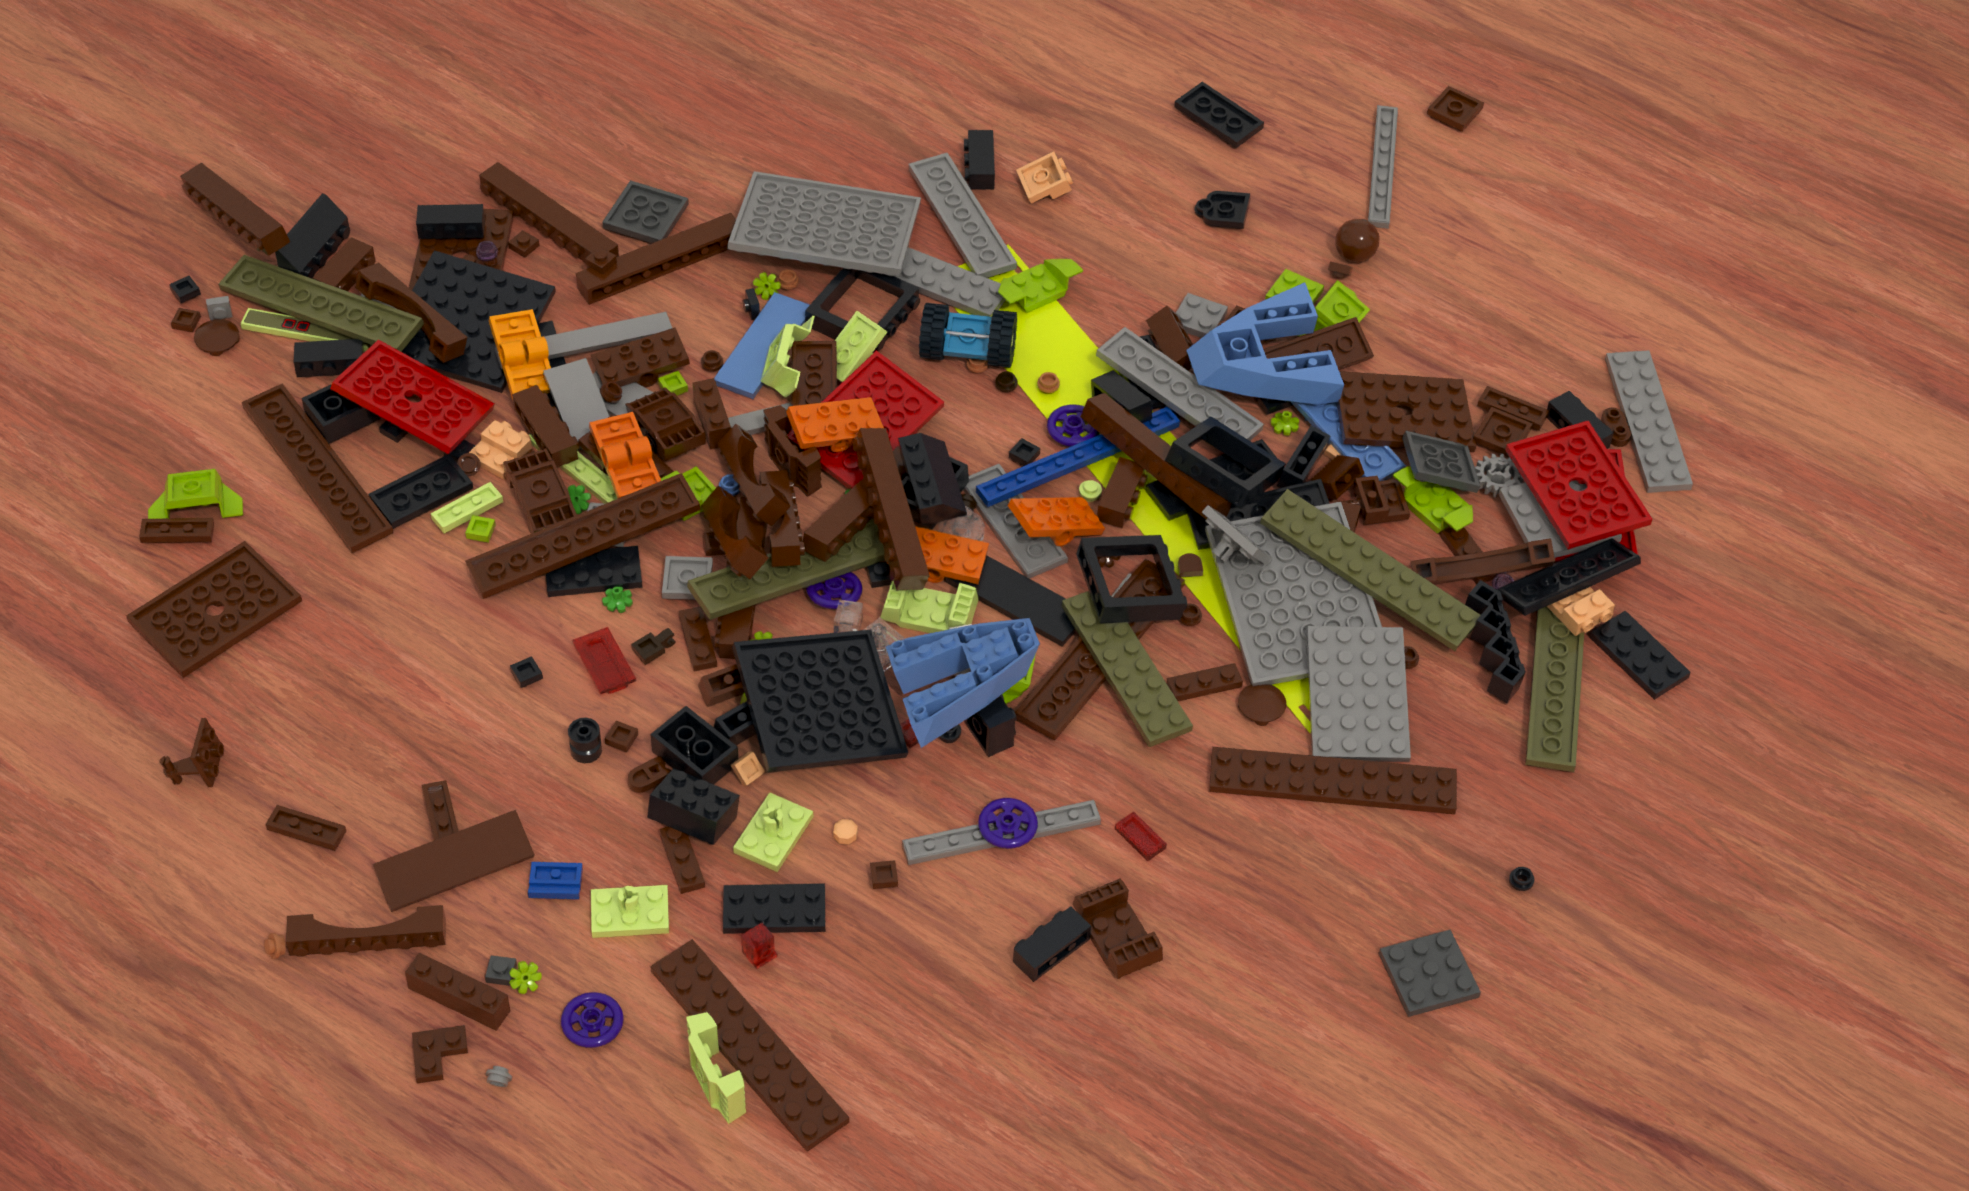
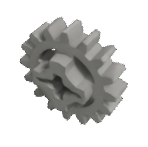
[1475,453,1523,497]

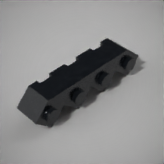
[1465,580,1526,703]

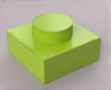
[658,371,688,395]
[465,515,496,543]

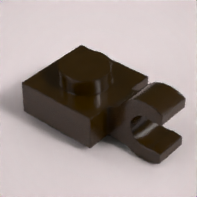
[631,628,676,665]

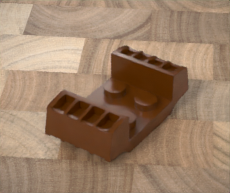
[625,387,706,461]
[763,405,822,497]
[503,448,577,534]
[1073,878,1163,979]

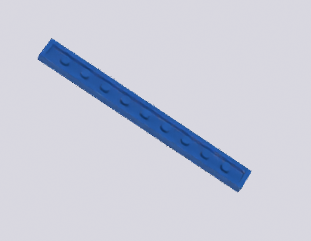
[976,406,1180,507]

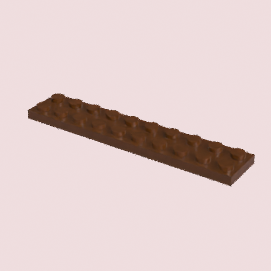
[242,383,393,553]
[465,473,701,599]
[1015,559,1185,741]
[1209,746,1457,814]
[650,939,849,1152]

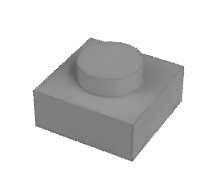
[206,296,233,320]

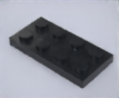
[1174,81,1264,148]
[368,454,473,529]
[546,546,643,597]
[1589,611,1691,700]
[723,883,826,934]

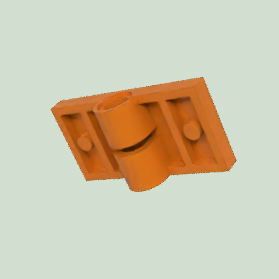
[786,397,884,452]
[589,412,661,499]
[1008,497,1105,546]
[887,526,989,584]

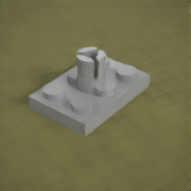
[1202,505,1272,564]

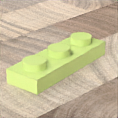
[431,482,503,533]

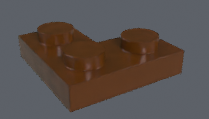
[412,1025,468,1084]

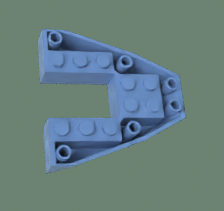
[1186,282,1344,405]
[886,618,1040,748]

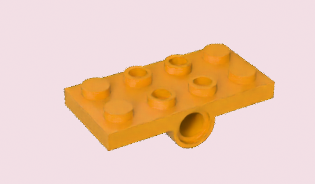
[488,309,551,400]

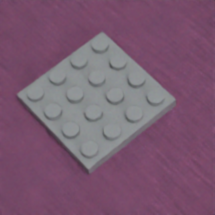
[1499,480,1622,558]

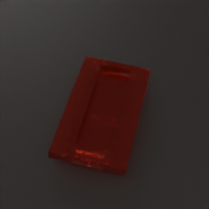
[572,627,636,695]

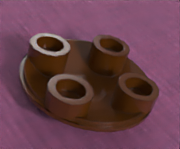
[194,319,240,356]
[1238,684,1286,726]

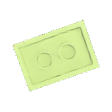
[835,311,887,382]
[733,793,814,872]
[591,885,669,938]

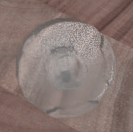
[939,506,985,541]

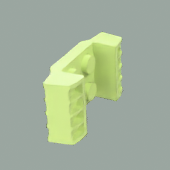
[880,581,979,633]
[686,1012,746,1124]

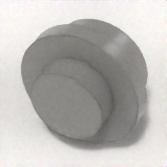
[486,1066,513,1087]

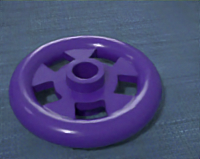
[1047,404,1099,447]
[806,572,863,609]
[978,798,1038,849]
[561,992,624,1048]

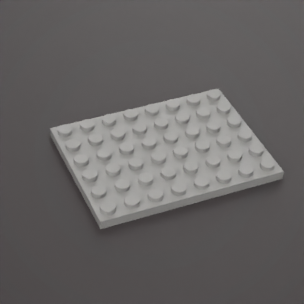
[728,171,921,276]
[1205,502,1382,686]

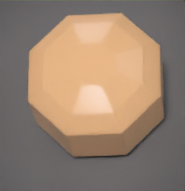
[833,819,858,845]

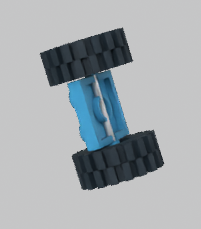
[919,303,1017,368]

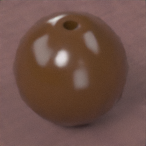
[1335,219,1380,263]

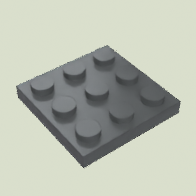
[602,180,689,243]
[1402,431,1480,493]
[1379,930,1481,1017]

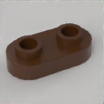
[1601,407,1631,447]

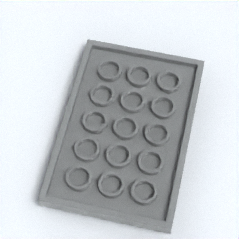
[1306,626,1411,762]

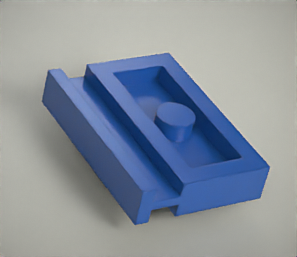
[528,862,583,899]

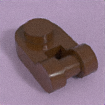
[628,757,671,793]

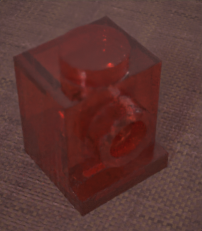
[741,923,778,969]

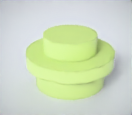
[1079,480,1102,502]

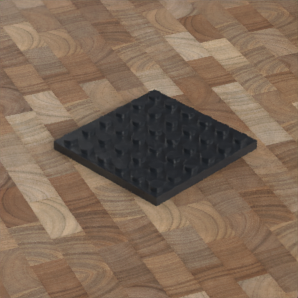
[402,250,556,393]
[732,630,909,773]

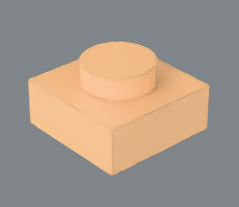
[731,751,765,786]

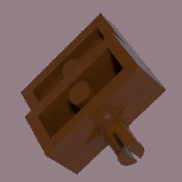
[1344,475,1410,525]

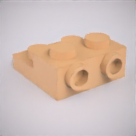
[1016,152,1073,203]
[469,420,532,480]
[1547,587,1615,636]

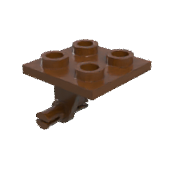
[159,718,224,787]

